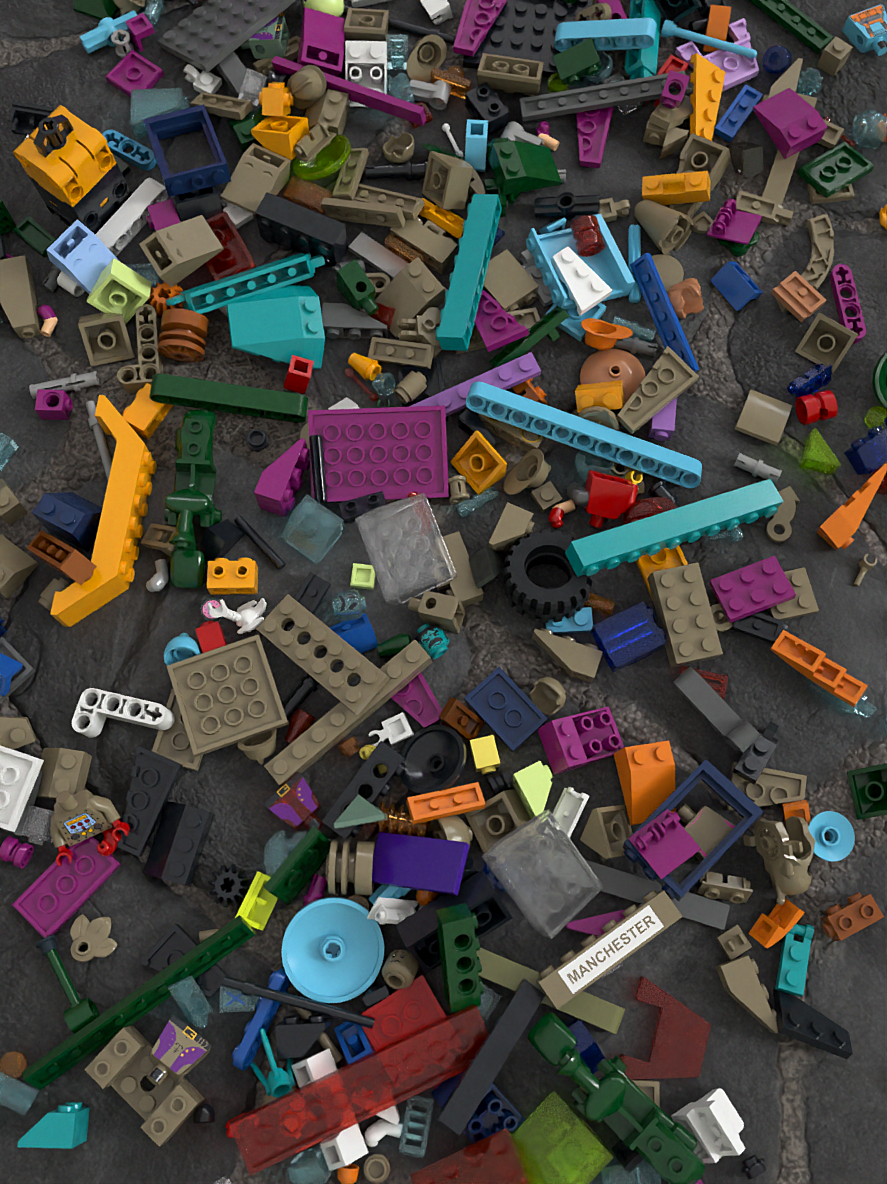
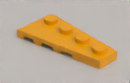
[690,53,726,141]

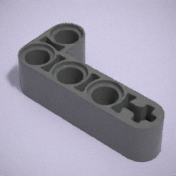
[672,667,760,753]

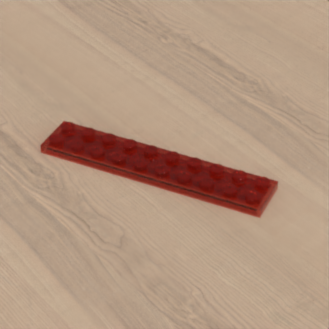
[229,1004,488,1176]

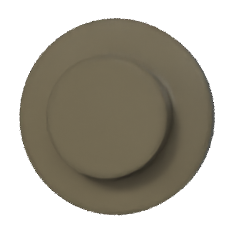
[363,1154,390,1183]

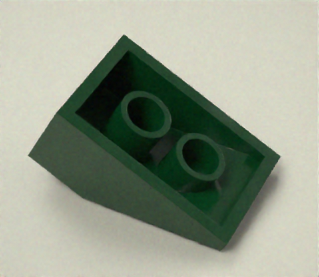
[489,140,562,195]

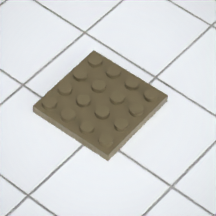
[167,634,289,757]

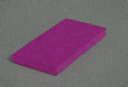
[12,836,122,938]

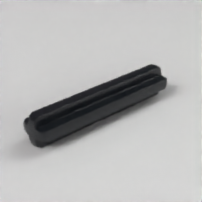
[309,435,327,503]

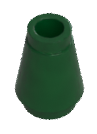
[377,633,411,658]

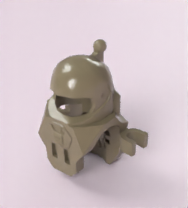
[743,816,815,905]

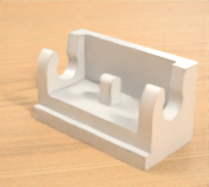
[420,0,453,25]
[544,787,589,843]

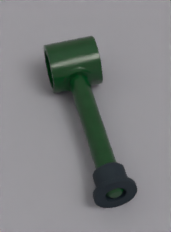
[35,935,100,1034]

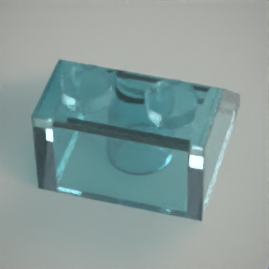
[281,495,345,564]

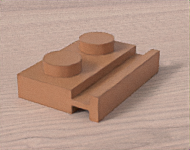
[771,271,826,323]

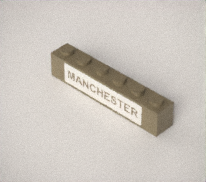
[537,889,683,1009]

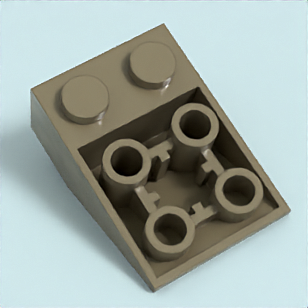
[221,143,291,214]
[139,215,224,288]

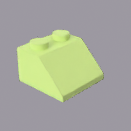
[87,258,152,324]
[511,761,553,824]

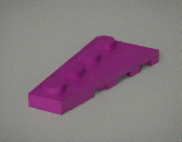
[577,106,614,168]

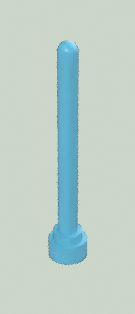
[661,19,757,58]

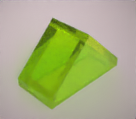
[799,428,841,475]

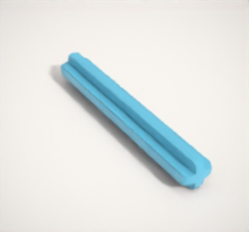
[628,225,641,303]

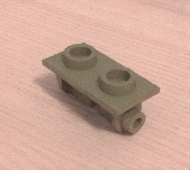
[294,121,336,162]
[697,872,753,903]

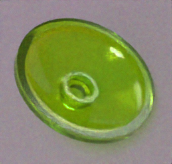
[293,134,351,181]

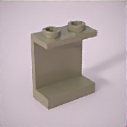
[483,249,539,312]

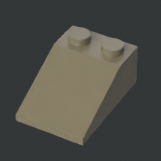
[375,257,446,339]

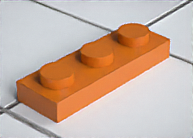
[406,782,486,824]

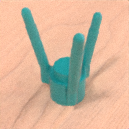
[250,1028,295,1098]

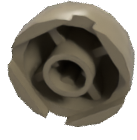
[428,815,473,848]

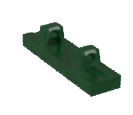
[489,306,569,368]

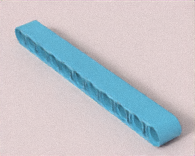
[465,382,702,488]

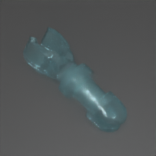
[457,487,498,517]

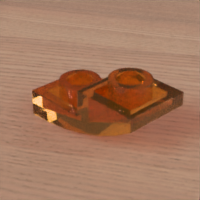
[284,176,332,213]

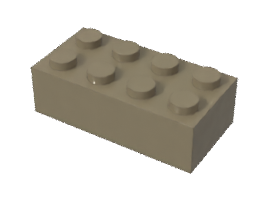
[647,563,723,668]

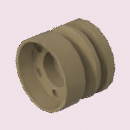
[326,840,375,895]

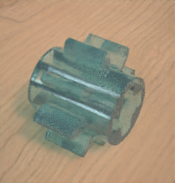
[797,68,823,96]

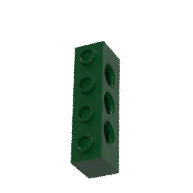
[436,903,484,1013]

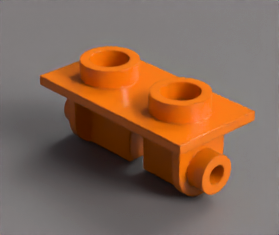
[511,378,548,405]

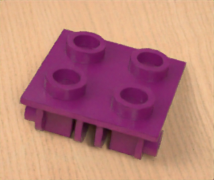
[707,199,762,245]
[628,809,701,879]

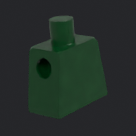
[336,259,379,316]

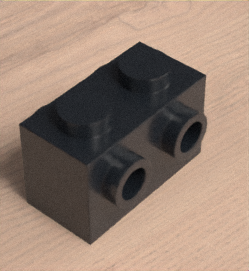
[465,82,509,136]

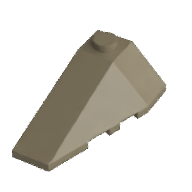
[669,133,732,218]

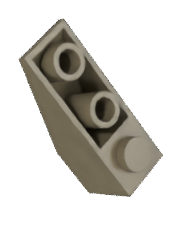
[532,628,603,683]
[715,955,778,1033]

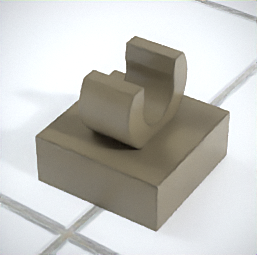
[715,924,752,960]

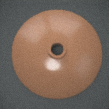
[580,348,646,410]

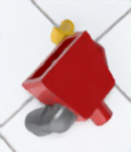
[567,470,643,528]

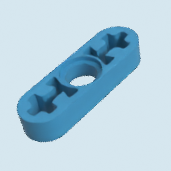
[102,130,156,171]

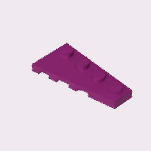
[453,0,507,56]

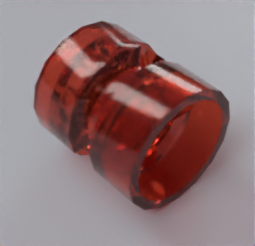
[570,215,605,257]

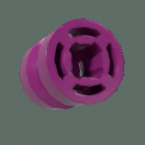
[0,836,34,869]

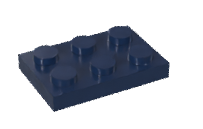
[464,667,548,752]

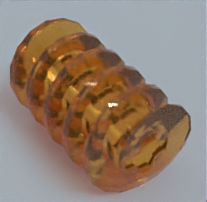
[377,801,429,837]

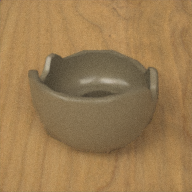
[382,132,415,164]
[530,676,566,715]

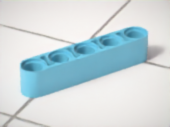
[554,18,657,52]

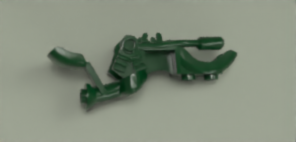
[164,410,222,588]
[528,1012,705,1184]

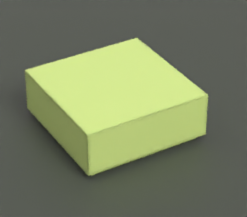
[350,563,376,590]

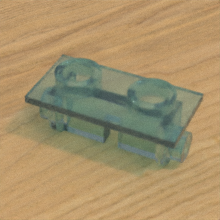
[387,73,414,103]
[168,975,213,1029]
[0,1071,39,1116]

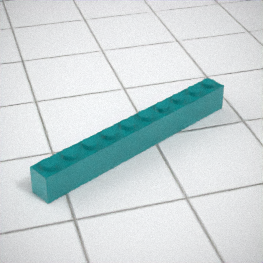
[565,479,783,577]

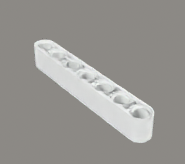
[57,177,168,297]

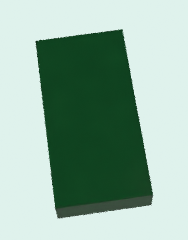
[13,216,57,258]

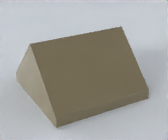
[344,8,389,41]
[795,313,858,373]

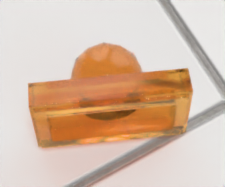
[431,65,472,99]

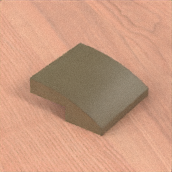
[735,389,792,446]

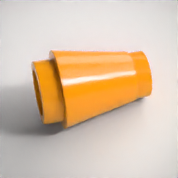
[348,353,381,381]

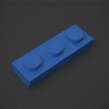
[714,84,763,143]

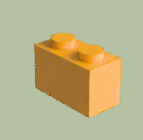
[575,380,625,413]
[122,383,173,440]

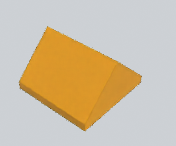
[450,430,507,495]

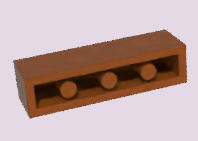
[27,530,97,585]

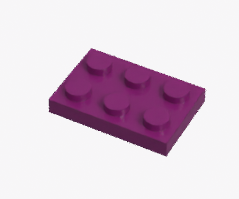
[710,556,796,623]

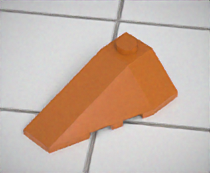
[817,463,887,551]

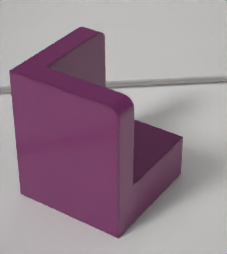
[125,13,155,52]

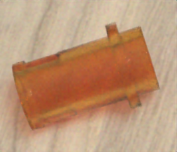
[584,592,616,616]

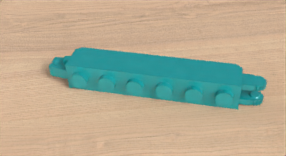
[625,0,661,80]
[166,253,325,314]

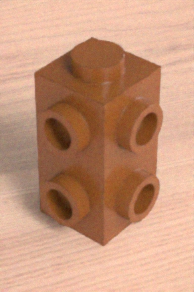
[820,892,884,941]

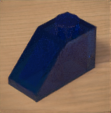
[566,1018,605,1074]

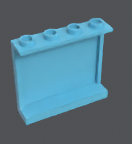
[526,214,635,310]

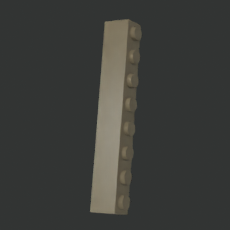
[264,640,433,786]

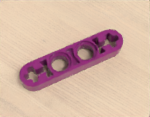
[829,264,866,344]

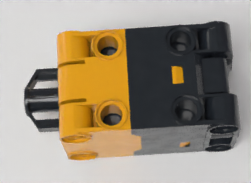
[13,105,133,234]

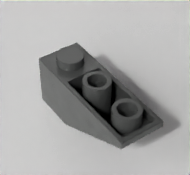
[322,303,388,340]

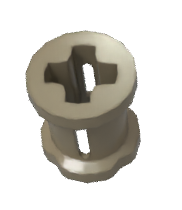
[448,476,470,504]

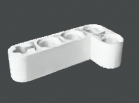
[72,688,175,738]

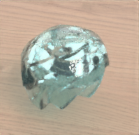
[852,109,887,149]

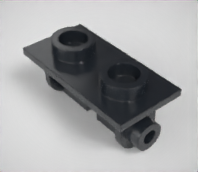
[339,491,388,524]

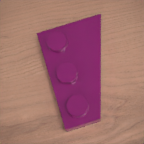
[474,290,529,352]
[391,673,442,728]

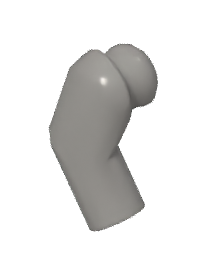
[146,559,170,592]

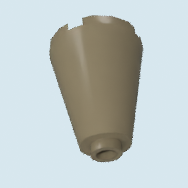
[634,199,693,255]

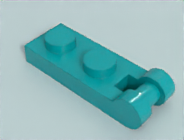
[775,923,814,997]

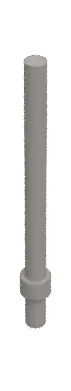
[86,401,112,480]

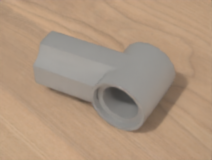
[408,80,451,110]
[500,122,544,146]

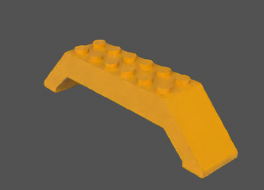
[50,395,156,627]

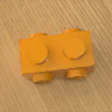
[259,82,294,116]
[207,558,258,595]

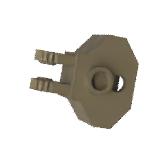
[397,307,442,357]

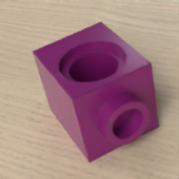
[659,70,690,108]
[35,389,73,420]

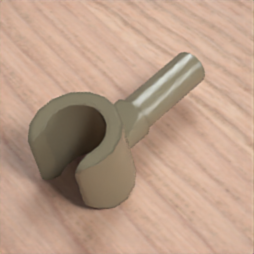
[854,554,877,586]

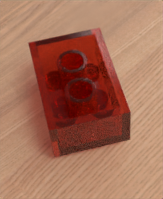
[203,211,256,281]

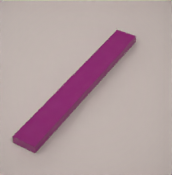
[272,56,426,126]

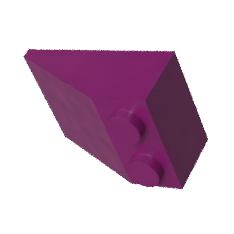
[753,88,828,159]

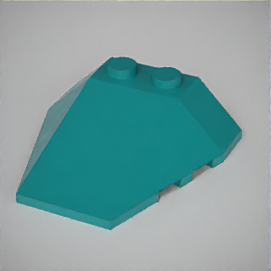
[226,285,325,369]

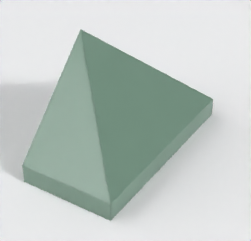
[334,794,388,829]

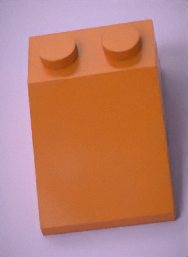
[613,741,676,826]

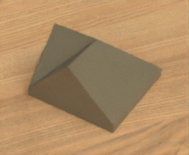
[580,805,633,862]

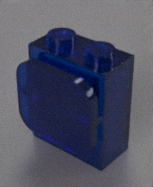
[590,602,666,673]

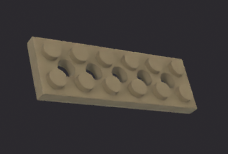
[256,594,390,715]

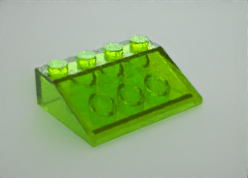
[480,1090,613,1184]

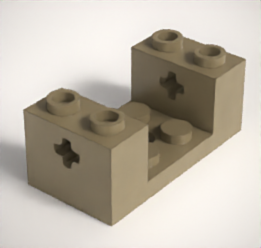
[85,1025,205,1147]

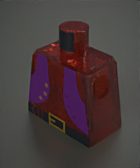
[264,772,324,831]

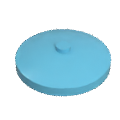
[281,897,384,1003]

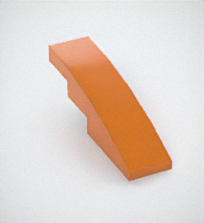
[771,630,868,707]

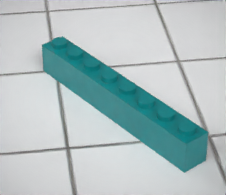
[435,194,502,351]

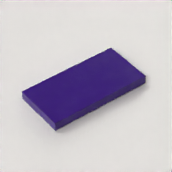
[372,832,470,895]

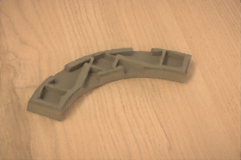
[775,213,834,313]

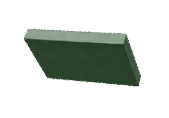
[797,142,874,198]
[264,826,331,905]

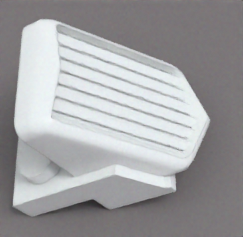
[671,1089,746,1163]

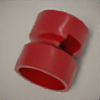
[795,390,838,425]

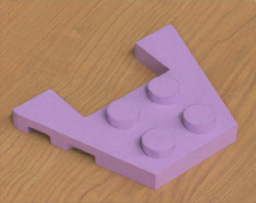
[675,18,759,91]

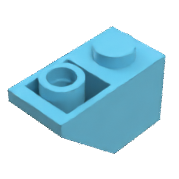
[465,119,488,172]

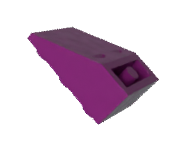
[297,7,344,77]
[254,438,310,517]
[537,706,624,775]

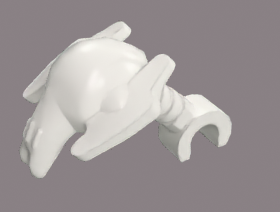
[207,598,267,634]

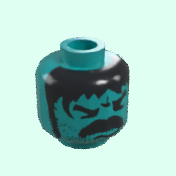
[415,623,450,659]

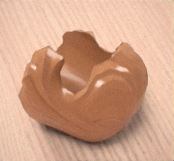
[667,278,704,319]

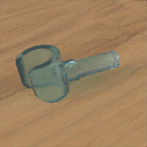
[709,526,744,543]

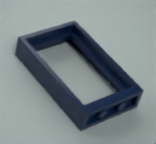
[143,105,231,197]
[622,760,764,902]

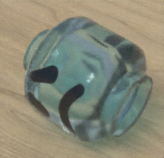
[332,589,367,622]

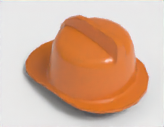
[581,318,633,351]

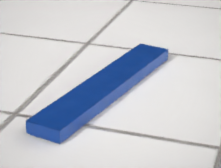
[630,253,700,372]

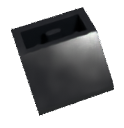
[174,185,227,231]

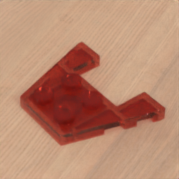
[621,977,711,1079]

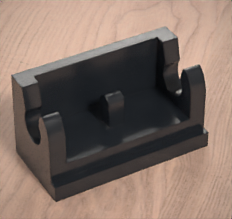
[8,101,54,136]

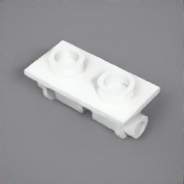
[367,897,419,924]

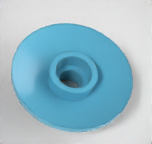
[808,811,855,861]

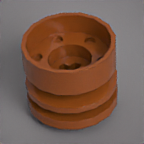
[157,308,209,363]

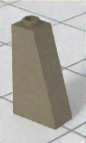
[0,255,41,339]

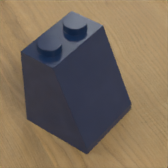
[32,492,102,552]

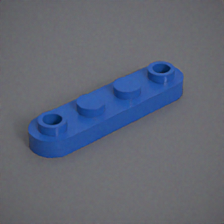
[232,968,291,1071]

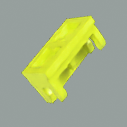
[235,871,278,931]

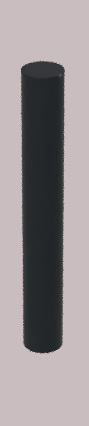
[234,516,286,570]

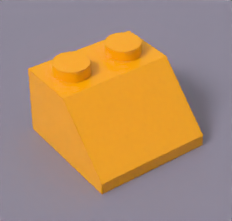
[251,115,310,160]

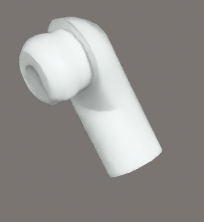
[365,1119,403,1147]

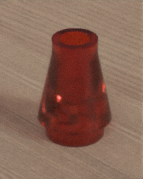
[284,708,315,743]

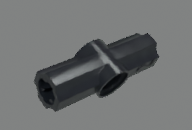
[534,192,600,221]

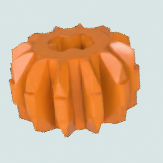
[148,281,184,317]

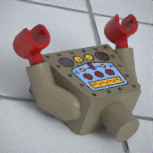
[50,790,130,866]

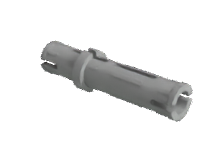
[29,371,100,399]

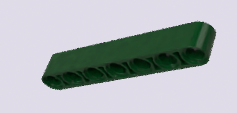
[149,373,308,423]

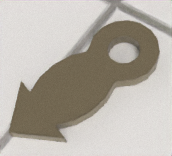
[766,486,800,542]

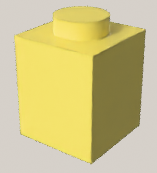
[469,735,500,775]

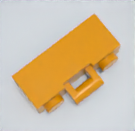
[642,171,711,205]

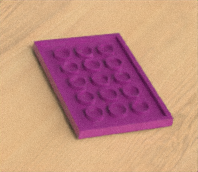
[308,405,449,502]

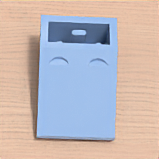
[46,220,119,294]

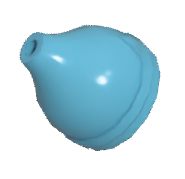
[163,633,201,665]

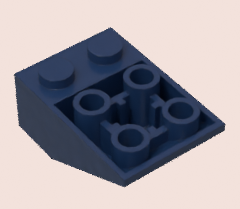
[431,1055,525,1158]

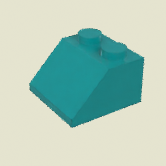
[17,1102,90,1149]

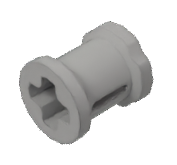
[111,29,134,58]

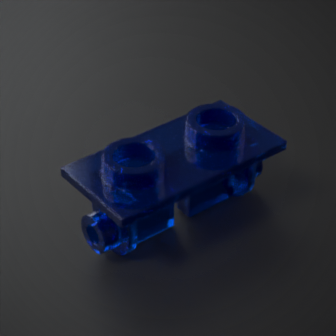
[787,363,832,399]

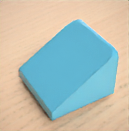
[539,218,566,234]

